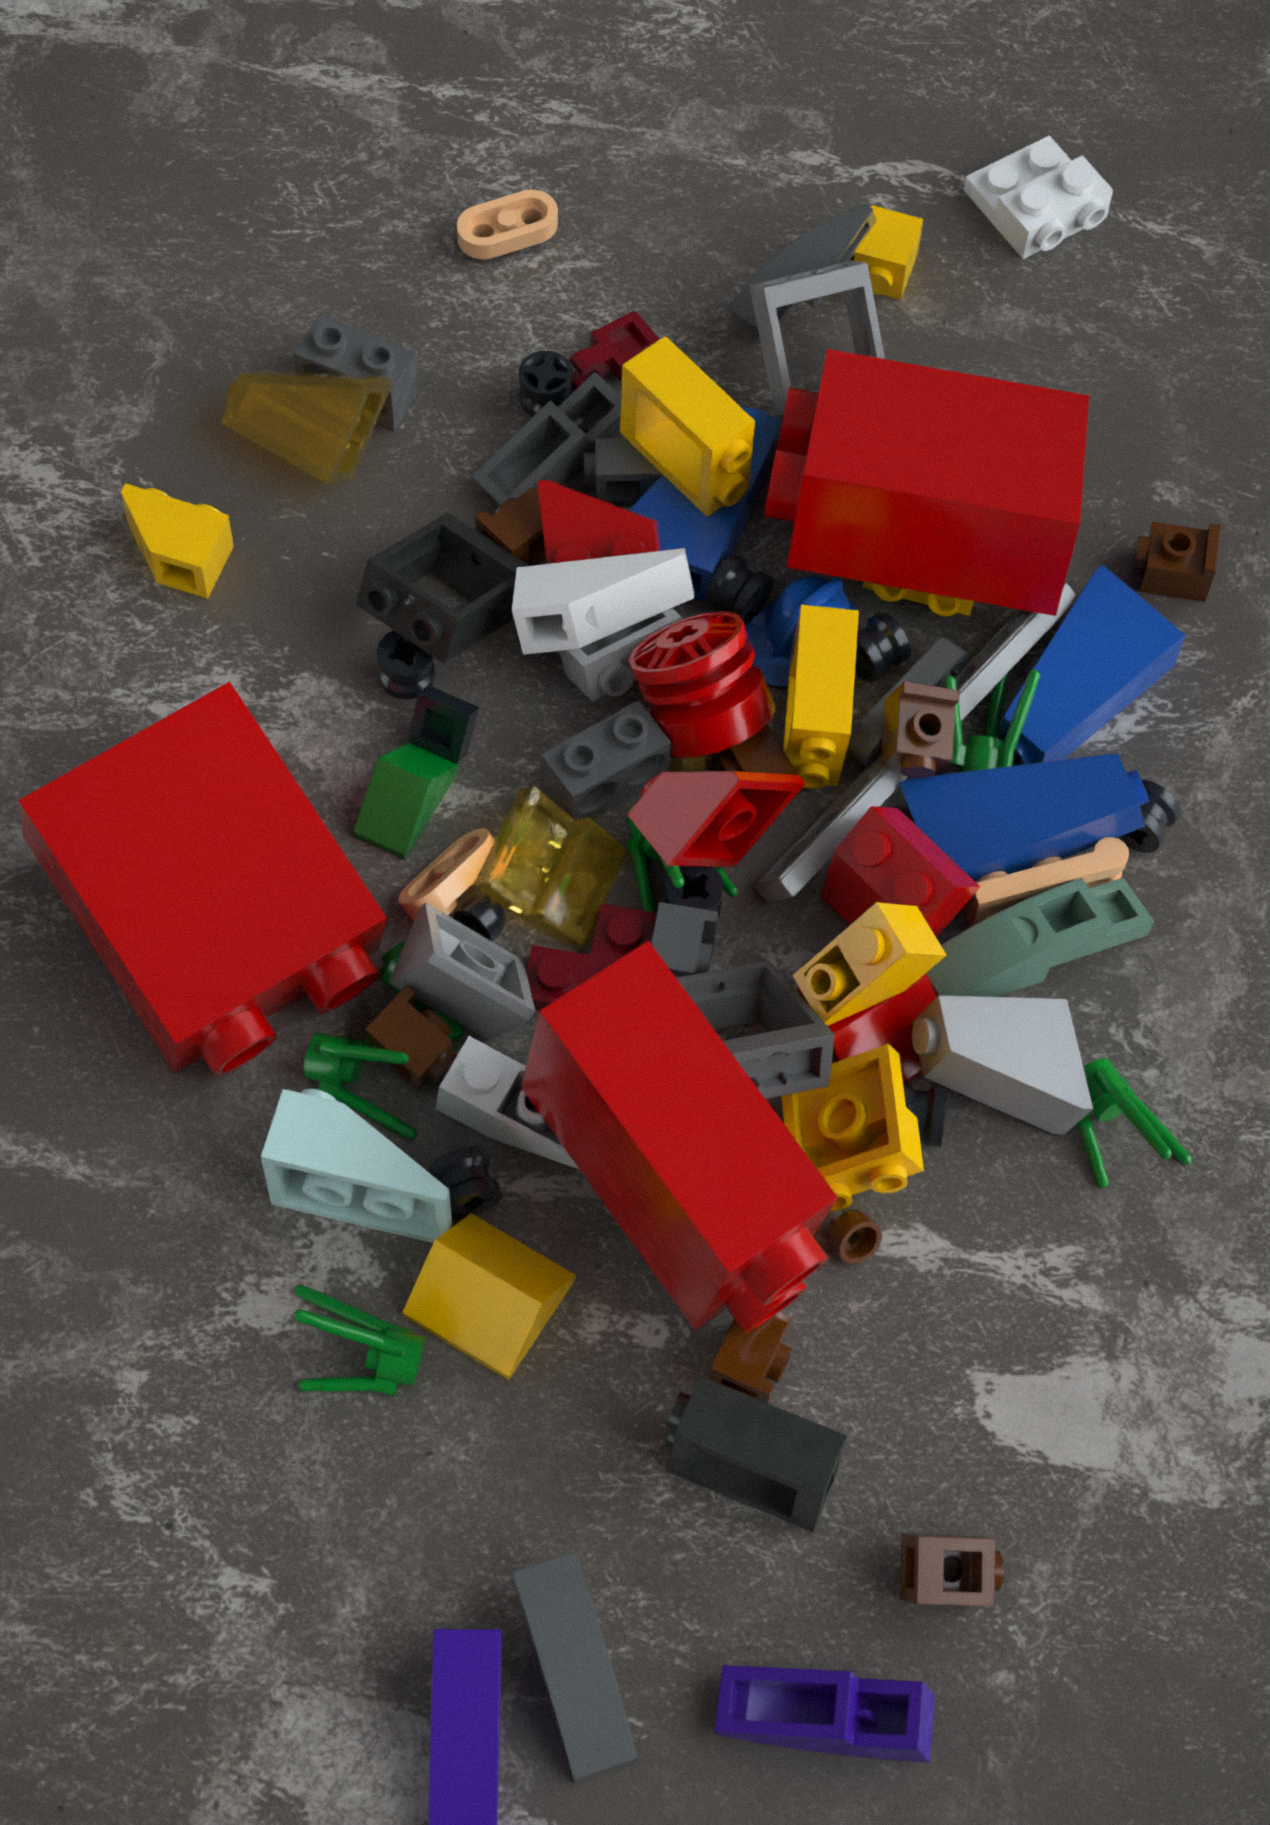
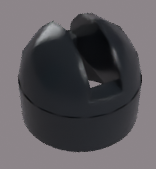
[453,895,506,942]

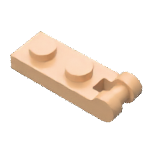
[964,837,1129,927]

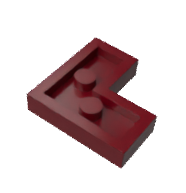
[526,903,657,1011]

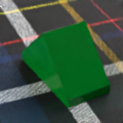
[353,743,459,860]

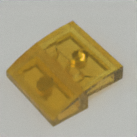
[473,786,628,948]

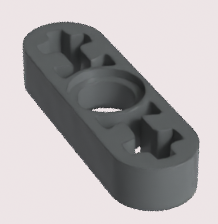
[846,637,969,768]

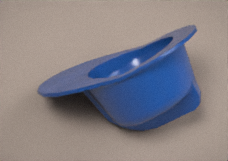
[746,576,860,688]

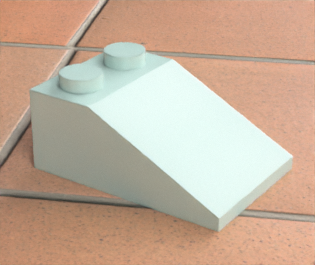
[261,1089,452,1243]

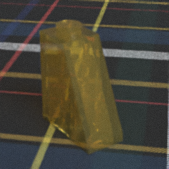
[221,371,393,484]

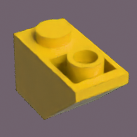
[808,205,924,300]
[121,483,234,599]
[792,902,947,1026]

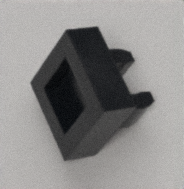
[406,685,479,764]

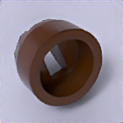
[827,1209,882,1264]

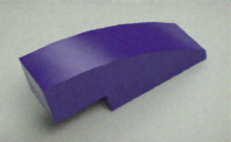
[429,1629,502,1825]
[715,1665,935,1763]

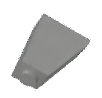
[912,995,1093,1134]

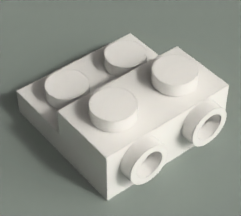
[964,135,1113,259]

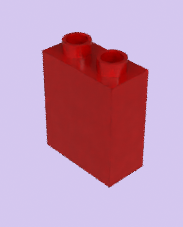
[764,349,1089,616]
[18,681,387,1076]
[521,940,838,1334]

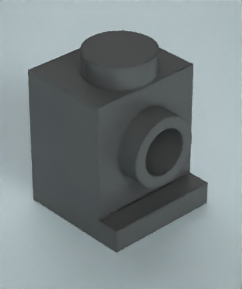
[584,436,663,507]
[651,902,718,977]

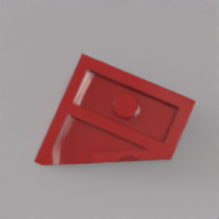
[537,480,661,564]

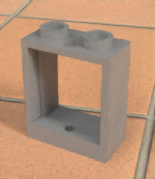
[749,260,885,415]

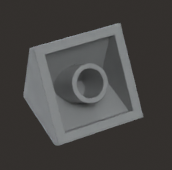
[389,902,536,1040]

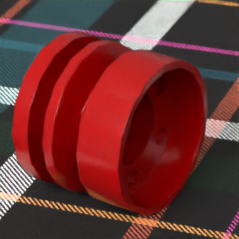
[628,611,776,758]

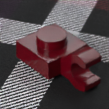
[569,310,660,389]

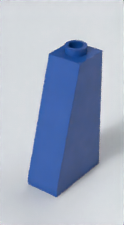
[629,405,782,603]
[998,565,1185,766]
[899,753,1149,882]

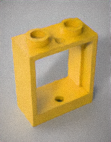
[620,336,755,517]
[783,605,859,789]

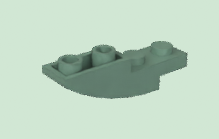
[926,878,1154,997]

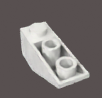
[512,548,694,655]
[435,1036,580,1170]

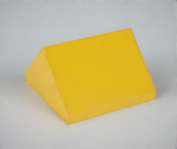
[402,1213,576,1381]

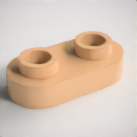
[457,190,558,259]
[398,828,501,921]

